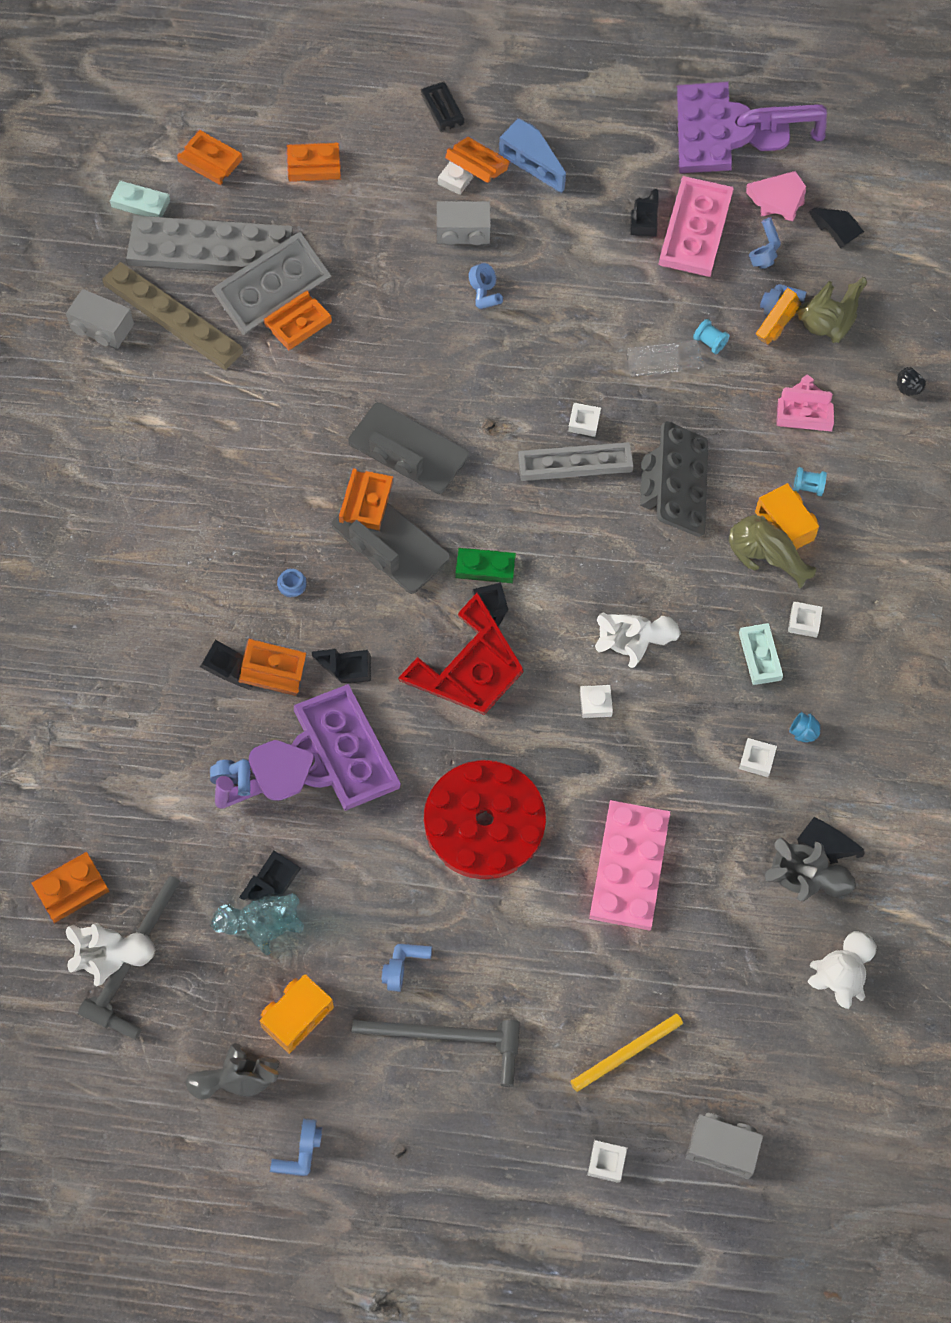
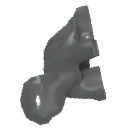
[765,838,856,901]
[185,1043,280,1100]

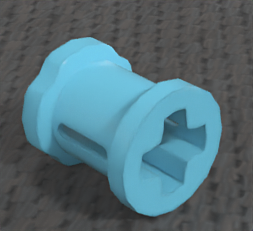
[693,319,730,354]
[793,467,827,497]

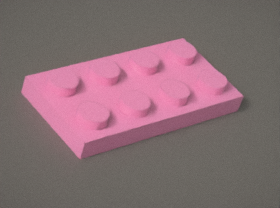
[658,176,734,277]
[589,800,670,931]

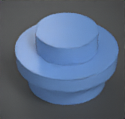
[277,569,306,597]

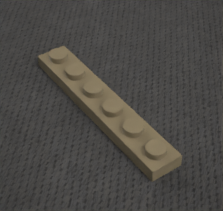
[102,262,243,370]

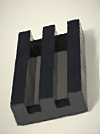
[421,81,464,132]

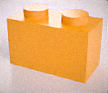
[755,483,819,550]
[259,974,334,1054]

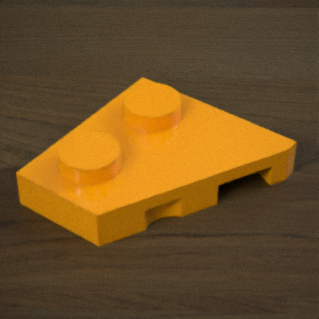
[756,288,801,345]

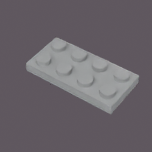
[211,232,331,335]

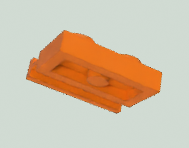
[177,130,243,185]
[445,137,510,183]
[287,143,341,182]
[264,291,332,350]
[339,468,393,531]
[238,639,306,696]
[31,852,110,923]

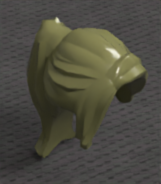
[796,277,867,343]
[729,515,816,588]

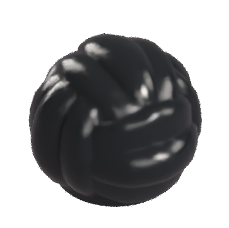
[897,366,927,396]

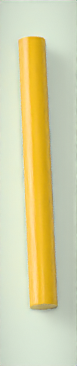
[570,1013,683,1092]

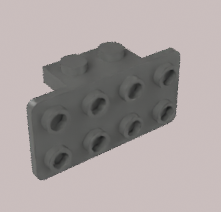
[348,402,469,494]
[640,421,708,537]
[332,503,450,594]

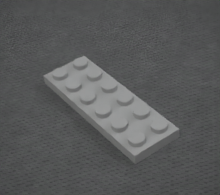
[126,216,293,273]

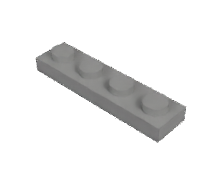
[518,442,633,481]

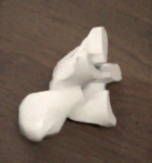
[595,613,681,668]
[66,923,156,986]
[808,931,877,1009]

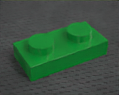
[455,547,516,584]

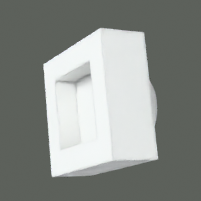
[438,161,473,195]
[568,403,601,437]
[788,602,823,638]
[580,685,613,718]
[739,738,777,777]
[587,1140,627,1183]

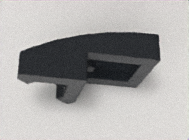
[630,189,659,237]
[809,207,864,249]
[472,582,509,627]
[200,639,253,690]
[312,649,371,683]
[797,817,865,864]
[239,850,301,901]

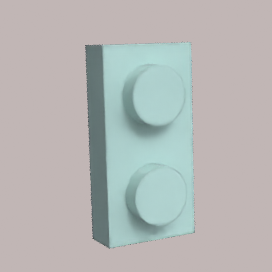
[110,181,170,217]
[739,623,783,685]

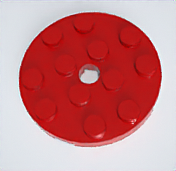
[424,760,546,879]

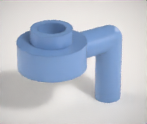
[749,217,781,269]
[469,263,503,309]
[760,284,807,316]
[210,759,250,796]
[382,944,432,992]
[270,1118,322,1176]

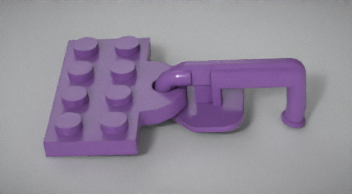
[677,82,827,174]
[215,684,401,811]

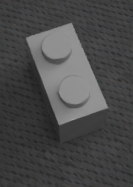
[437,201,490,245]
[66,289,134,349]
[685,1113,763,1179]

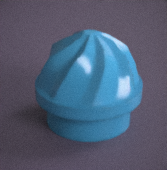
[789,712,821,743]

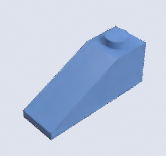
[499,118,566,193]

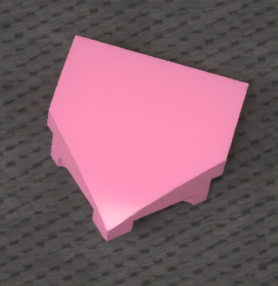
[747,171,806,221]
[777,375,834,432]

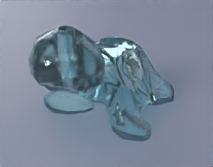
[210,893,304,955]

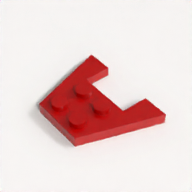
[398,593,524,715]

